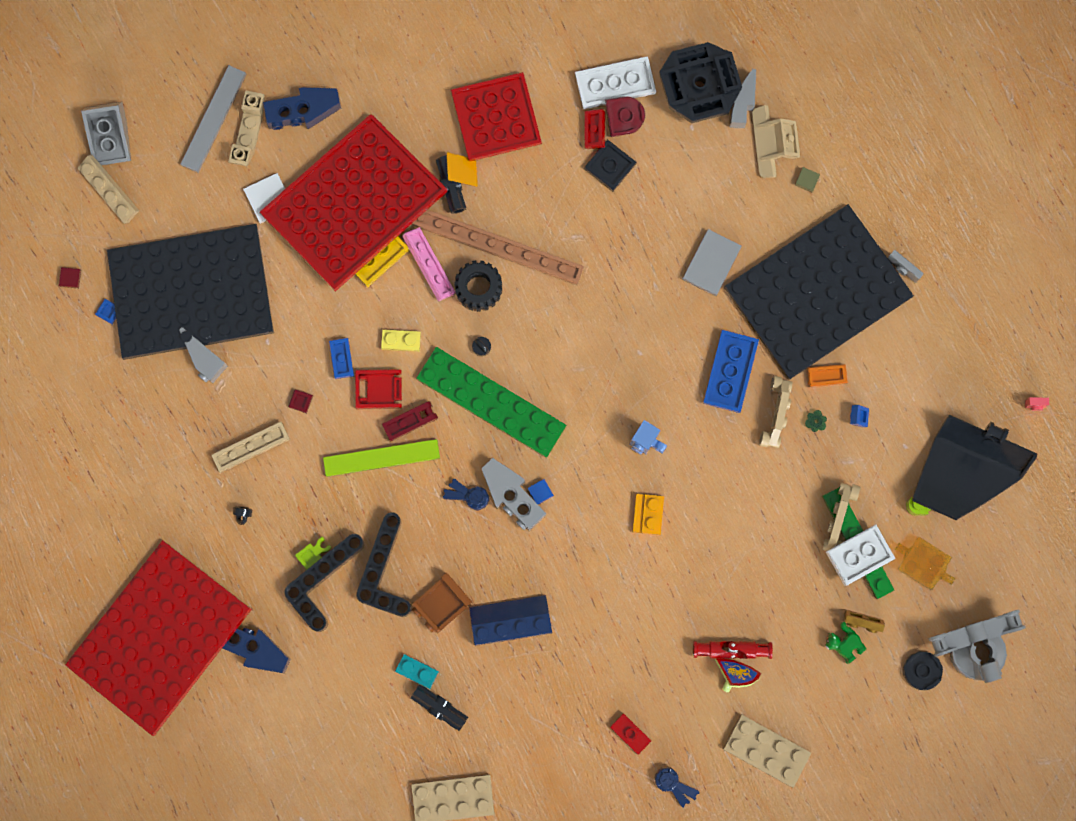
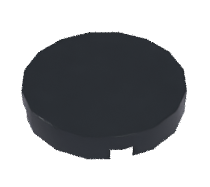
[903,652,943,690]

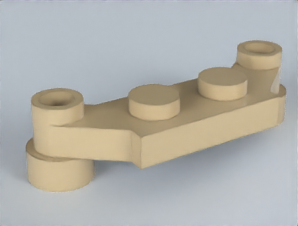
[759,376,793,448]
[822,483,861,551]

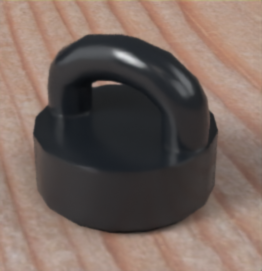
[472,337,491,357]
[232,506,253,525]

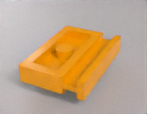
[633,494,664,535]

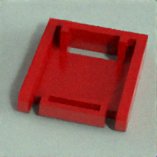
[355,370,402,409]

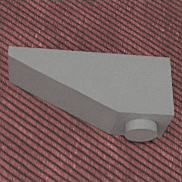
[180,327,228,383]

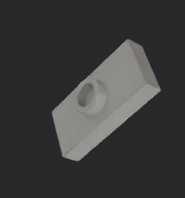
[888,250,923,283]

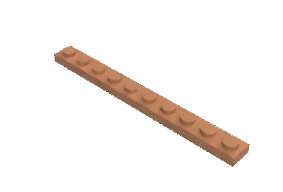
[411,210,584,285]

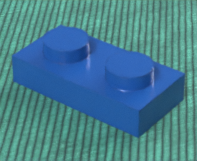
[329,338,354,379]

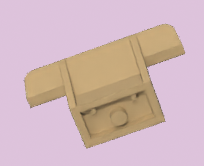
[752,105,800,178]

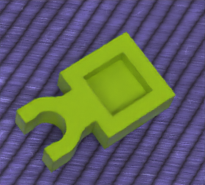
[295,537,332,570]

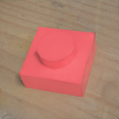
[1025,397,1049,411]

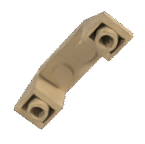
[228,91,264,166]

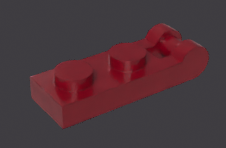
[382,401,438,442]

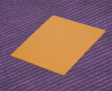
[447,152,478,187]

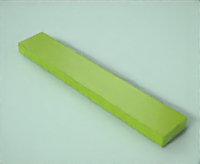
[323,439,440,477]

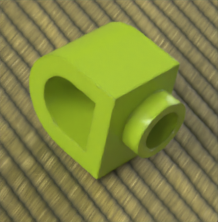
[906,497,931,516]

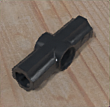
[436,155,467,214]
[410,684,469,731]

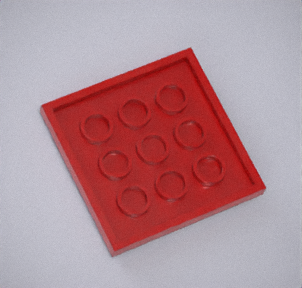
[451,72,542,161]

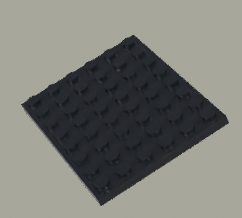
[724,204,914,380]
[107,224,274,360]

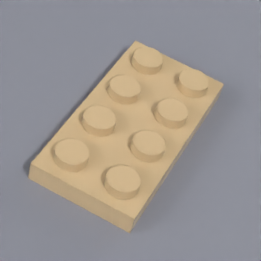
[723,715,811,788]
[412,775,495,821]

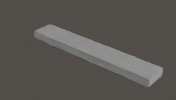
[181,65,247,173]

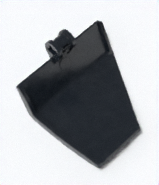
[912,415,1037,520]

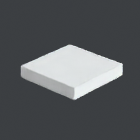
[243,173,285,223]

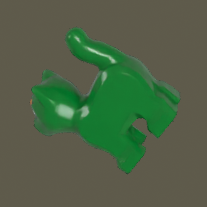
[825,622,867,664]

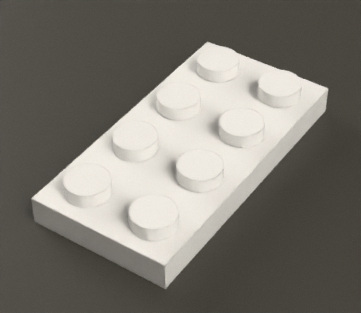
[575,56,656,109]

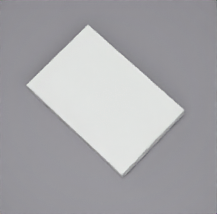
[826,525,895,586]

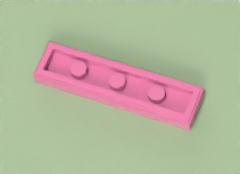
[402,227,456,302]

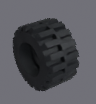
[454,260,502,312]

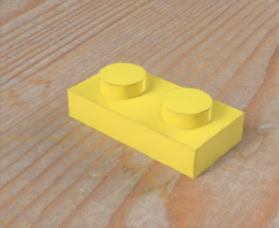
[381,330,421,352]

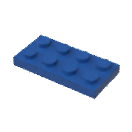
[703,330,759,413]

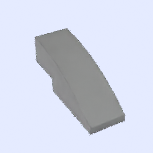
[730,69,756,129]

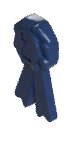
[443,478,490,511]
[655,767,700,807]

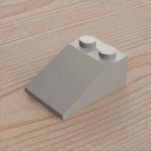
[81,102,131,165]

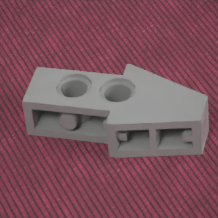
[482,458,546,531]

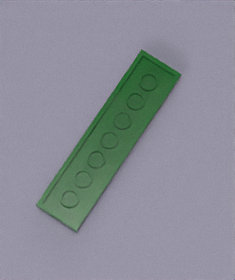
[416,347,567,458]

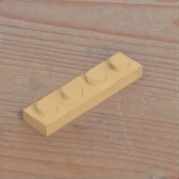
[77,155,139,224]
[211,422,290,473]

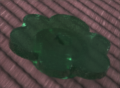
[805,410,827,432]

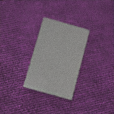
[682,229,742,296]

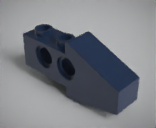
[263,87,341,130]
[222,627,291,674]

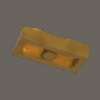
[844,610,885,633]

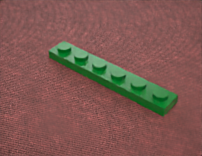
[822,487,895,600]

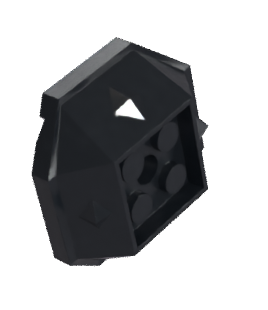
[659,42,742,123]

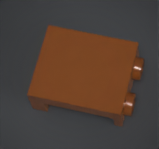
[411,573,473,633]

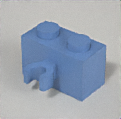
[630,420,667,455]

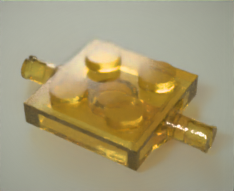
[895,537,956,591]

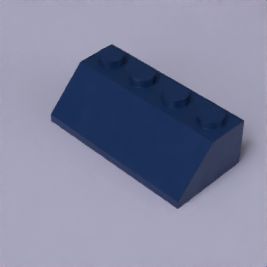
[469,595,552,646]

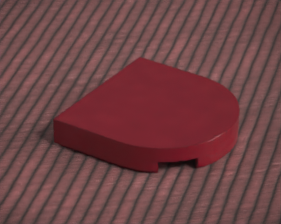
[605,96,645,137]

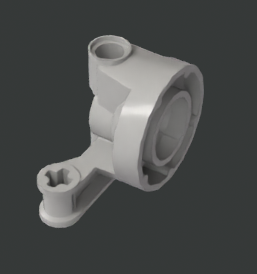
[928,609,1026,683]

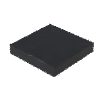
[584,139,637,192]

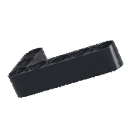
[356,512,412,617]
[284,534,365,632]

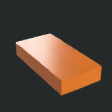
[807,364,848,388]

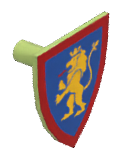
[715,658,761,692]

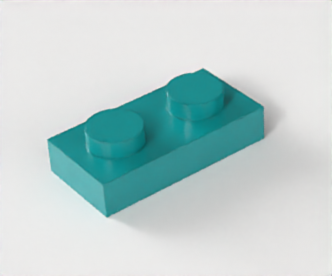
[395,654,439,689]

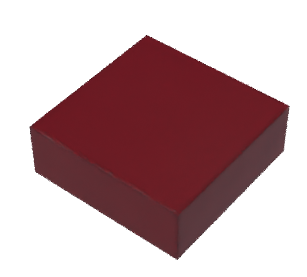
[59,267,82,289]
[288,389,313,414]

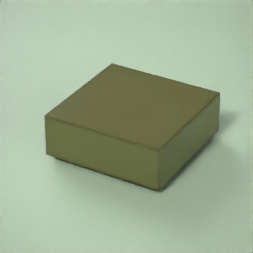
[795,167,820,192]

